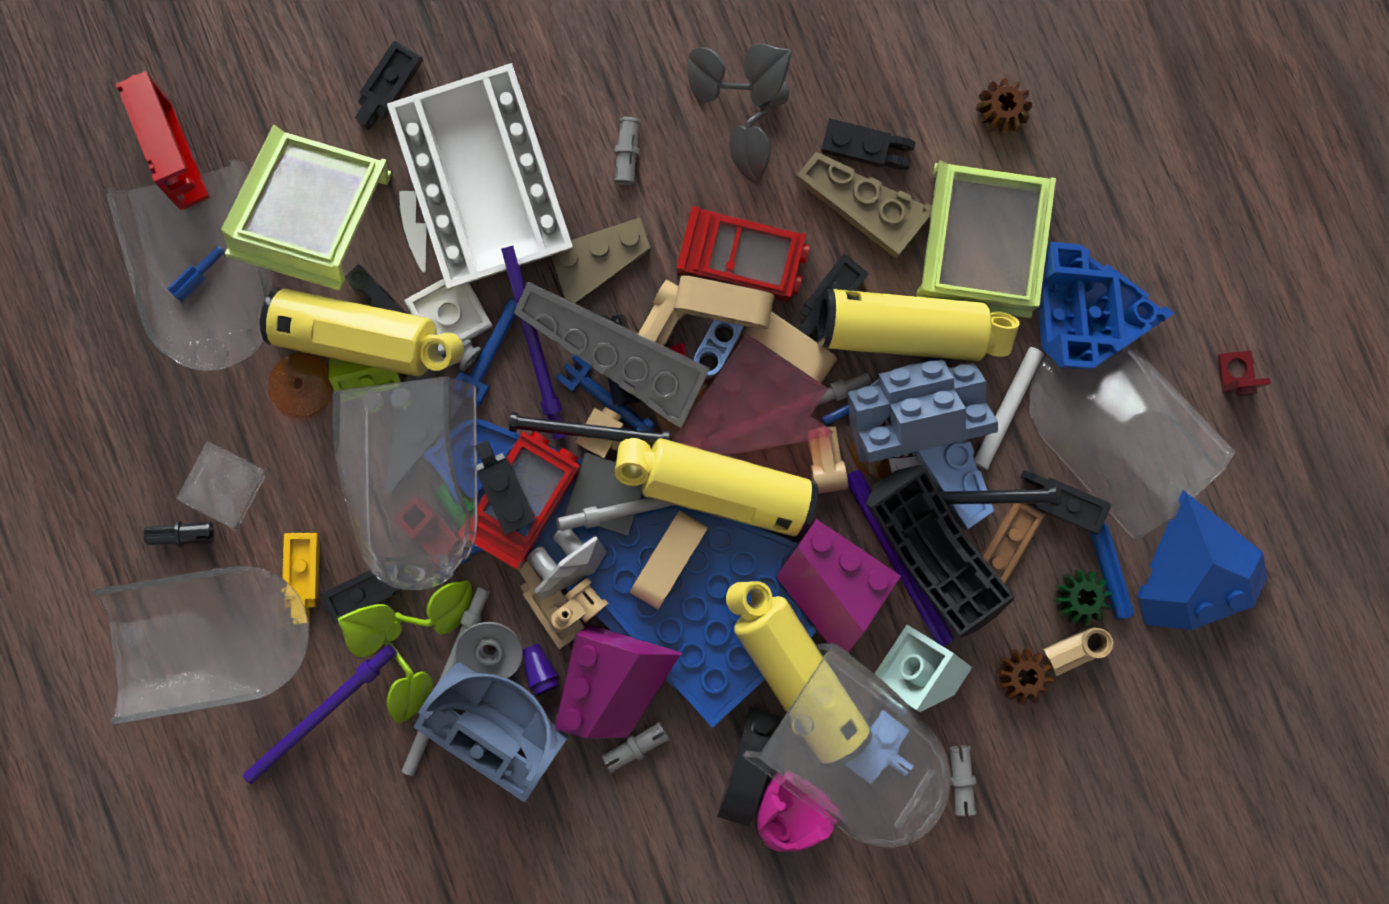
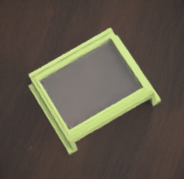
[221,124,392,291]
[916,160,1056,319]

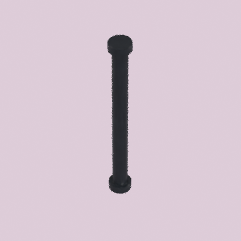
[509,412,670,445]
[939,486,1062,506]

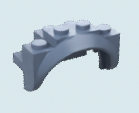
[848,359,998,463]
[413,661,569,803]

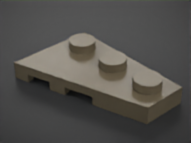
[551,218,651,305]

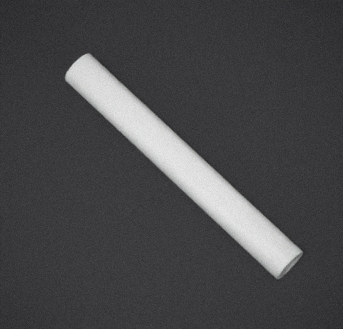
[974,347,1044,470]

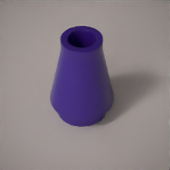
[522,644,560,696]

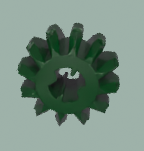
[1053,569,1112,626]

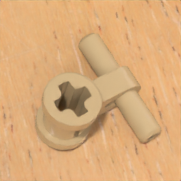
[550,578,609,633]

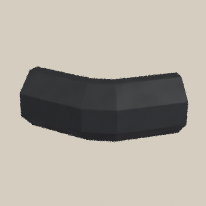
[866,465,1015,639]

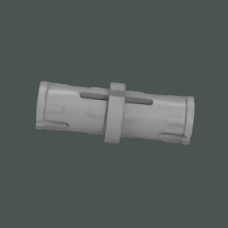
[614,117,641,185]
[602,722,670,773]
[949,745,977,816]

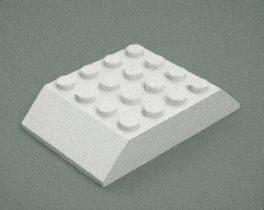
[387,63,573,289]

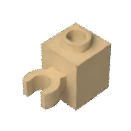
[575,407,625,459]

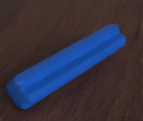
[1090,523,1134,620]

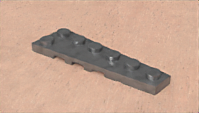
[514,282,710,428]

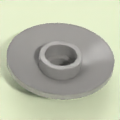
[456,622,523,678]

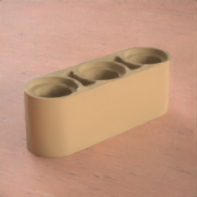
[674,276,775,329]
[742,312,838,386]
[629,510,708,610]

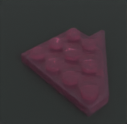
[672,333,833,456]

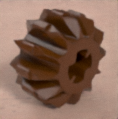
[976,78,1033,135]
[995,648,1054,705]

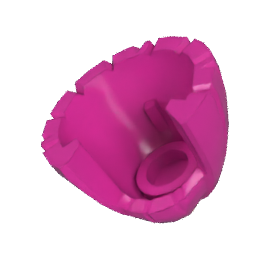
[757,772,835,852]

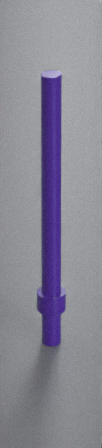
[501,245,566,439]
[243,644,397,784]

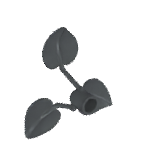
[688,44,792,182]

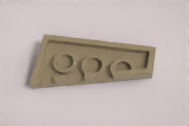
[795,152,932,258]

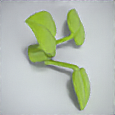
[337,579,472,723]

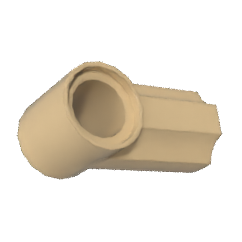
[638,279,686,346]
[807,427,848,494]
[1042,626,1113,676]

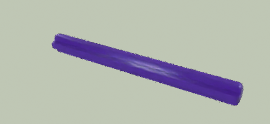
[847,470,954,646]

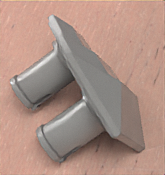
[527,529,607,600]

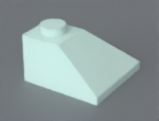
[871,625,972,712]

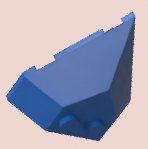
[1038,242,1175,370]
[1137,490,1267,630]

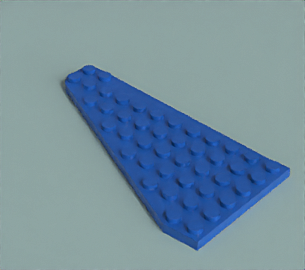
[423,419,817,728]

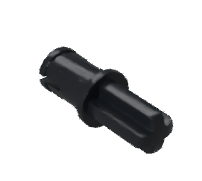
[144,521,214,547]

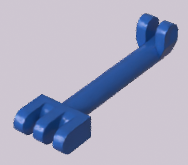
[450,297,520,406]
[555,355,657,432]

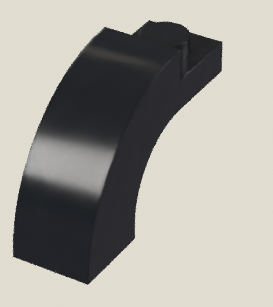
[717,707,781,827]

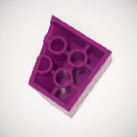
[776,519,901,661]
[555,624,682,739]

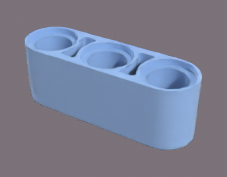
[694,320,746,379]

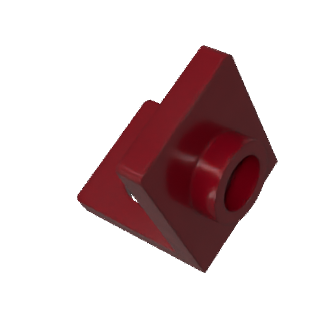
[1218,351,1271,396]

